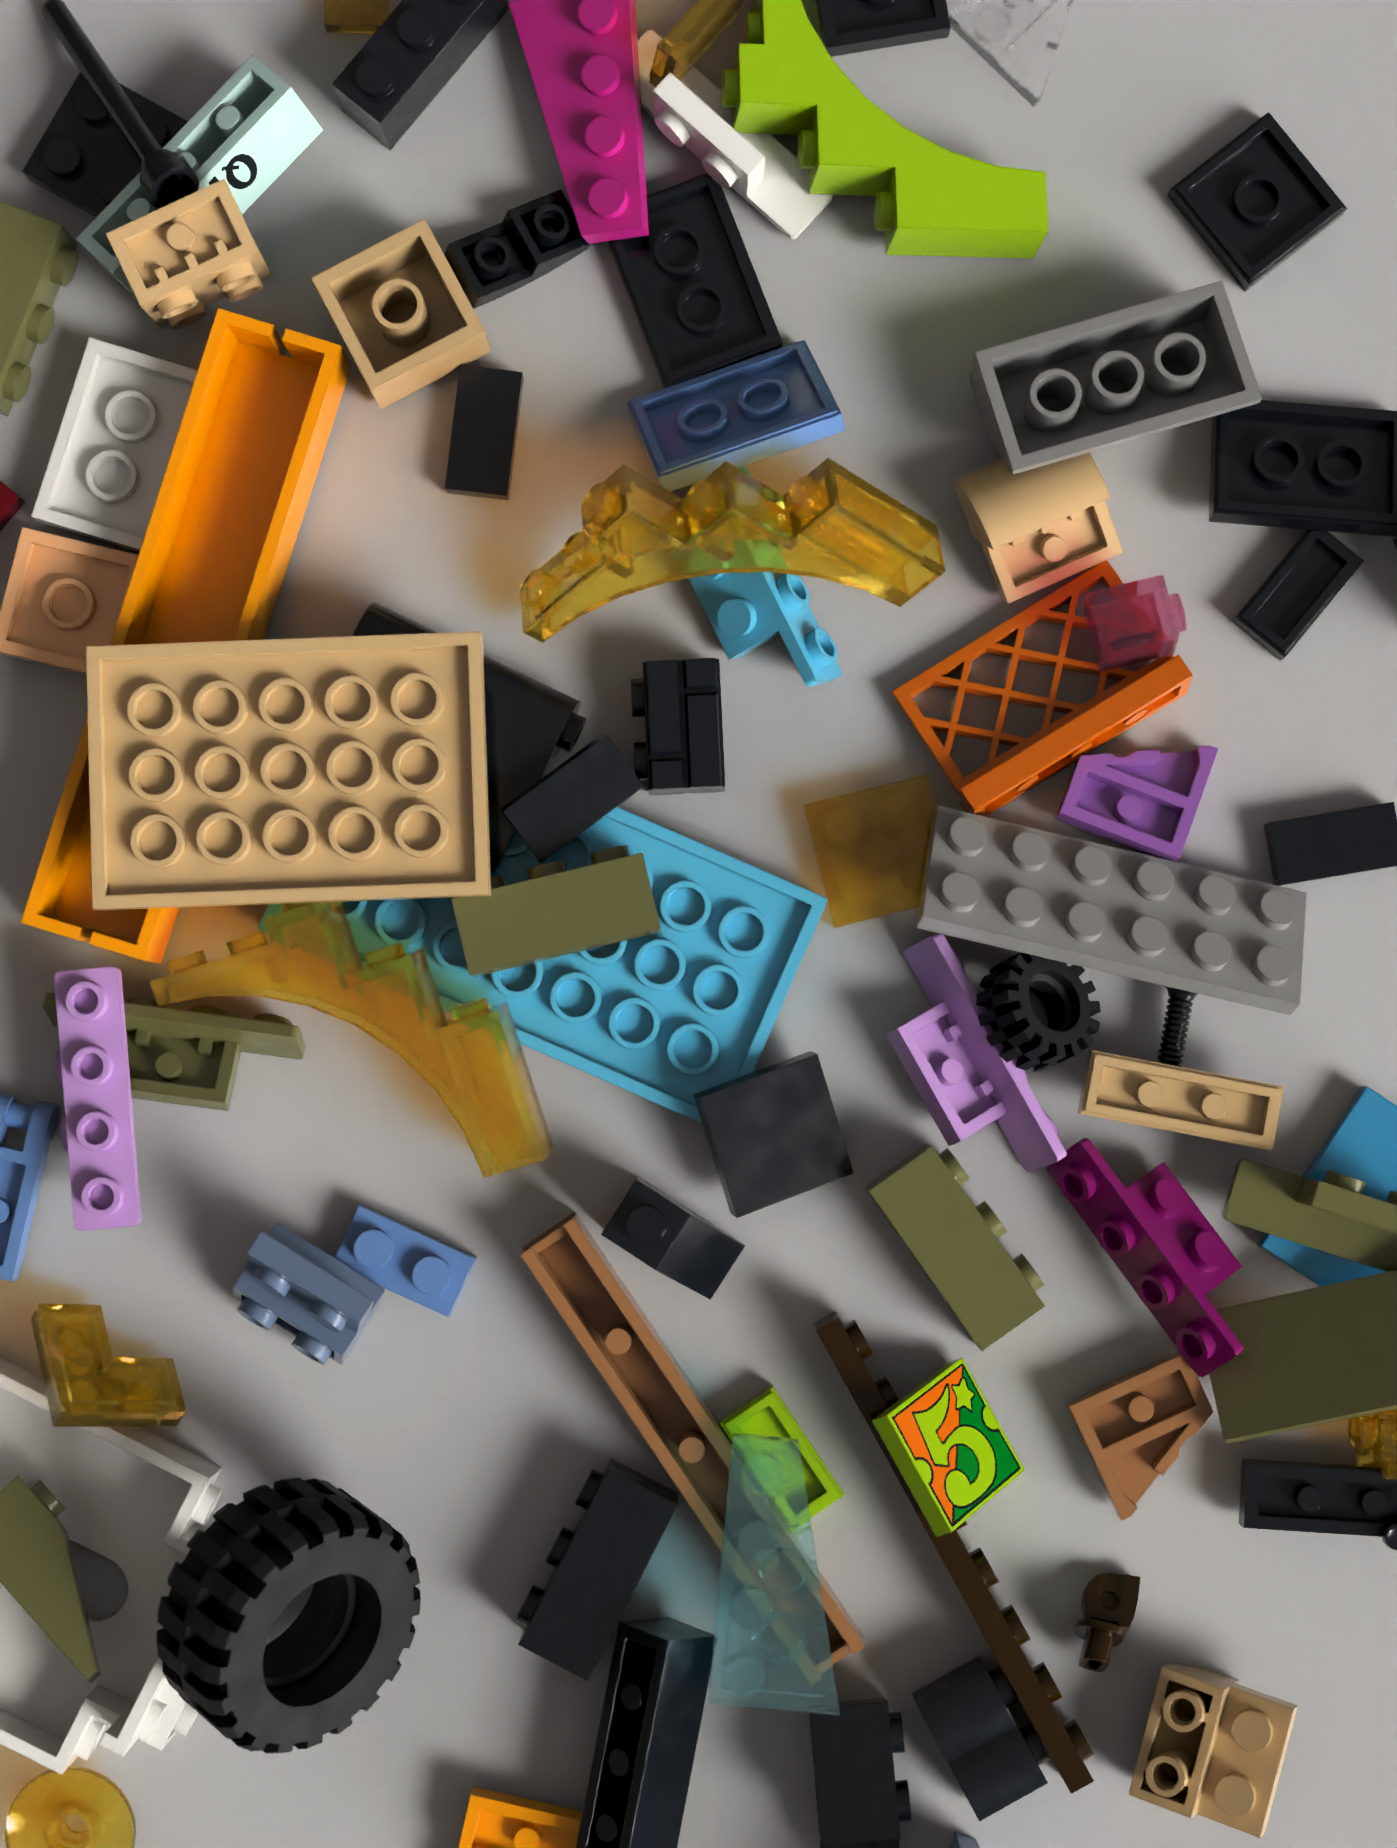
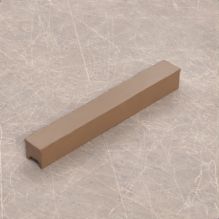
[520,1212,865,1684]

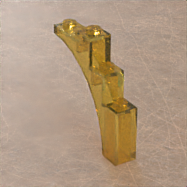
[519,458,946,643]
[150,901,554,1178]

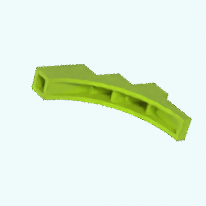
[721,0,1049,259]

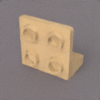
[105,179,272,329]

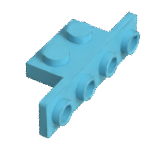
[673,466,842,687]

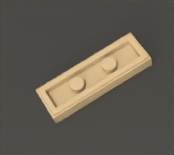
[1078,1050,1284,1151]

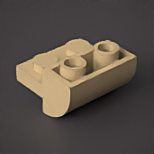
[952,452,1123,604]
[1128,1664,1298,1838]

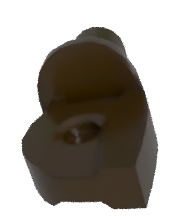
[1074,1573,1140,1672]

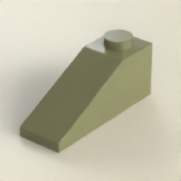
[0,1476,101,1683]

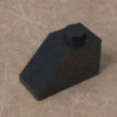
[601,1176,745,1300]

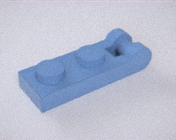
[0,1092,60,1282]

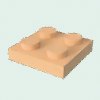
[0,527,138,675]

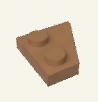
[1066,1351,1214,1521]

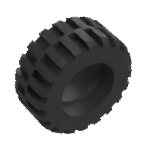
[156,1477,421,1754]

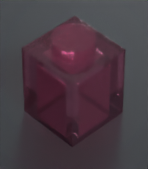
[1084,575,1186,672]

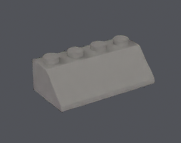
[970,280,1262,475]

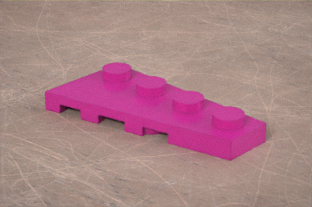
[508,0,649,244]

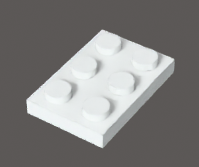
[31,337,198,553]

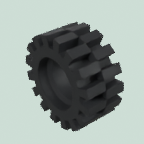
[976,952,1101,1071]

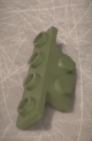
[42,992,305,1111]
[1222,1158,1397,1272]

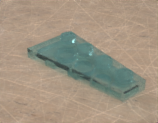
[708,1433,840,1716]

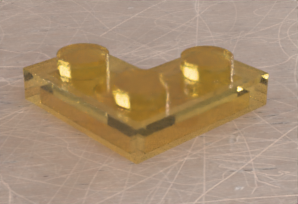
[31,1303,186,1427]

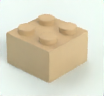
[311,219,491,410]

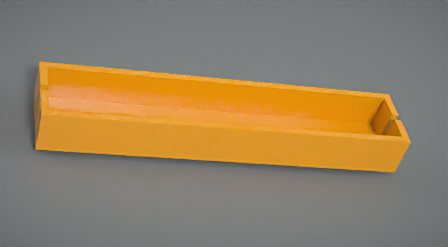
[21,308,351,964]

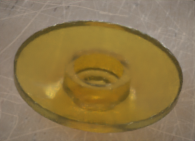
[5,1766,136,1848]

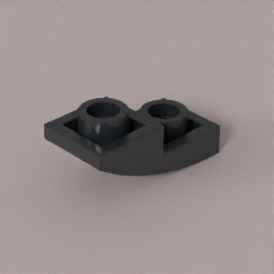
[444,189,590,309]

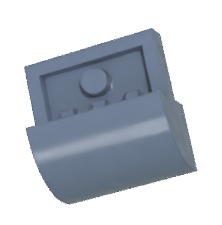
[233,1222,385,1365]

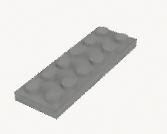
[916,805,1307,1015]

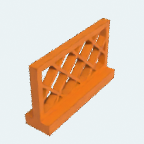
[892,560,1193,817]

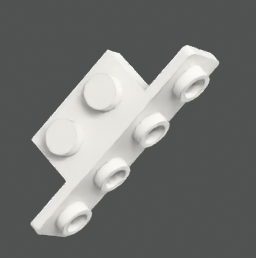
[638,30,833,240]

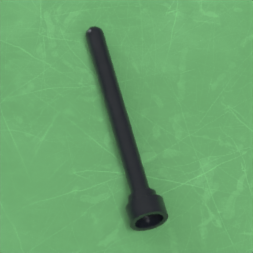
[42,0,199,209]

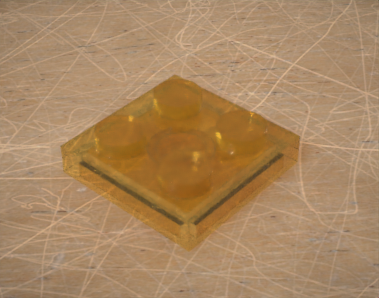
[803,774,936,929]

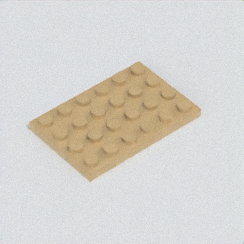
[86,631,491,911]

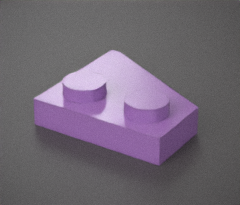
[1055,745,1218,862]

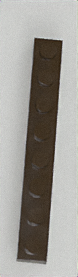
[813,1311,1094,1794]

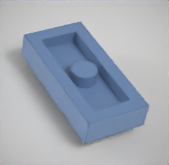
[335,1204,477,1317]

